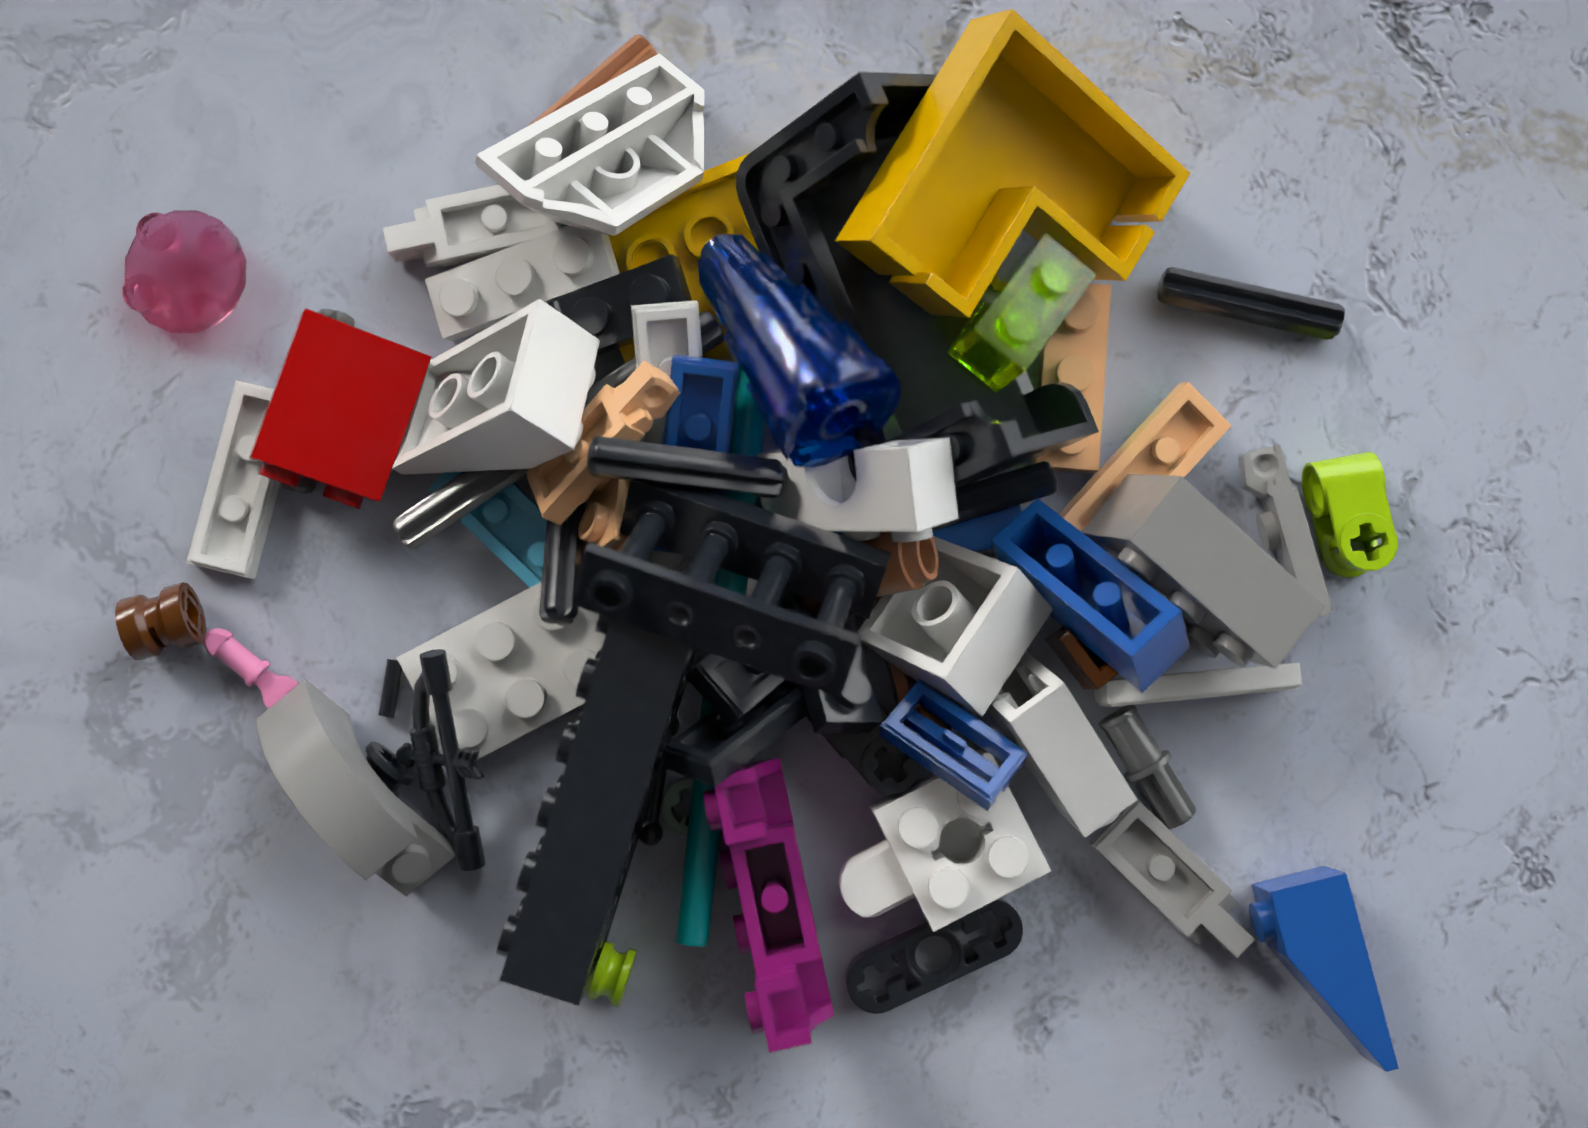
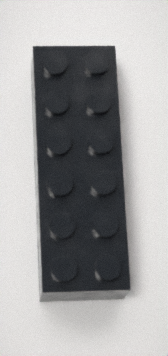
[496,614,698,1006]

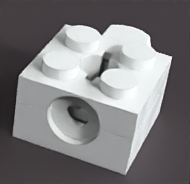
[839,749,1051,932]

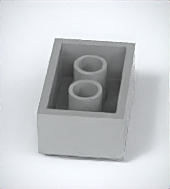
[1082,474,1325,669]

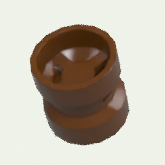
[115,582,207,661]

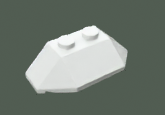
[475,54,705,236]

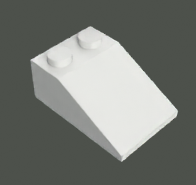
[392,299,600,475]

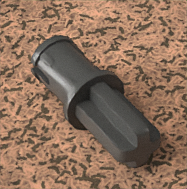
[1098,705,1196,829]

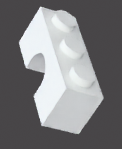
[757,438,958,542]

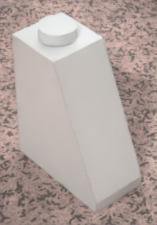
[987,651,1137,838]

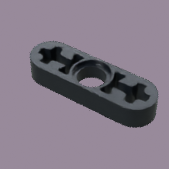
[846,898,1023,1014]

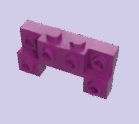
[703,756,834,1053]

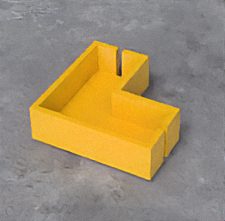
[835,9,1191,318]

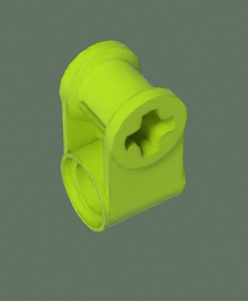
[1302,452,1398,578]

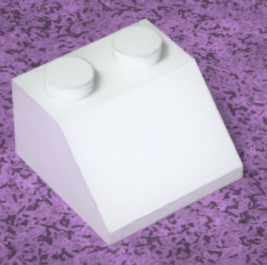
[858,536,1053,717]

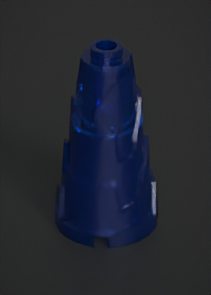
[697,234,901,468]

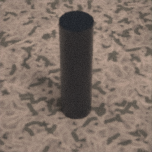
[378,659,402,717]

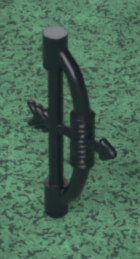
[396,649,486,871]

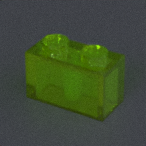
[947,233,1096,392]

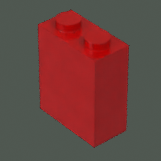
[249,308,432,509]

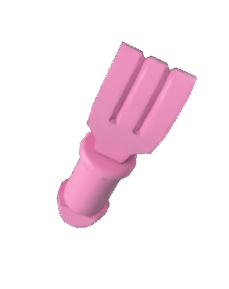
[203,628,300,709]

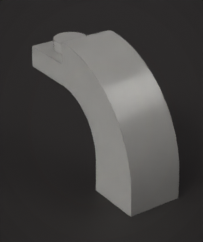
[256,679,455,897]

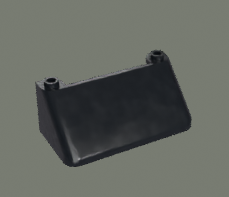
[736,72,1099,489]

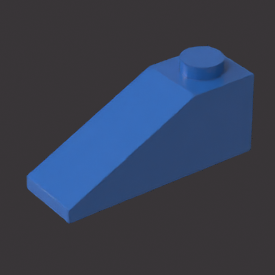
[1249,866,1399,1072]

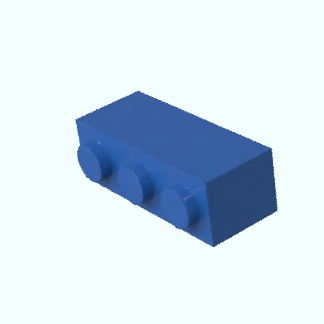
[990,498,1190,693]

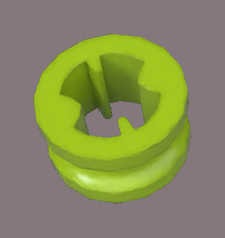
[588,941,637,1008]

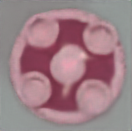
[122,210,246,333]

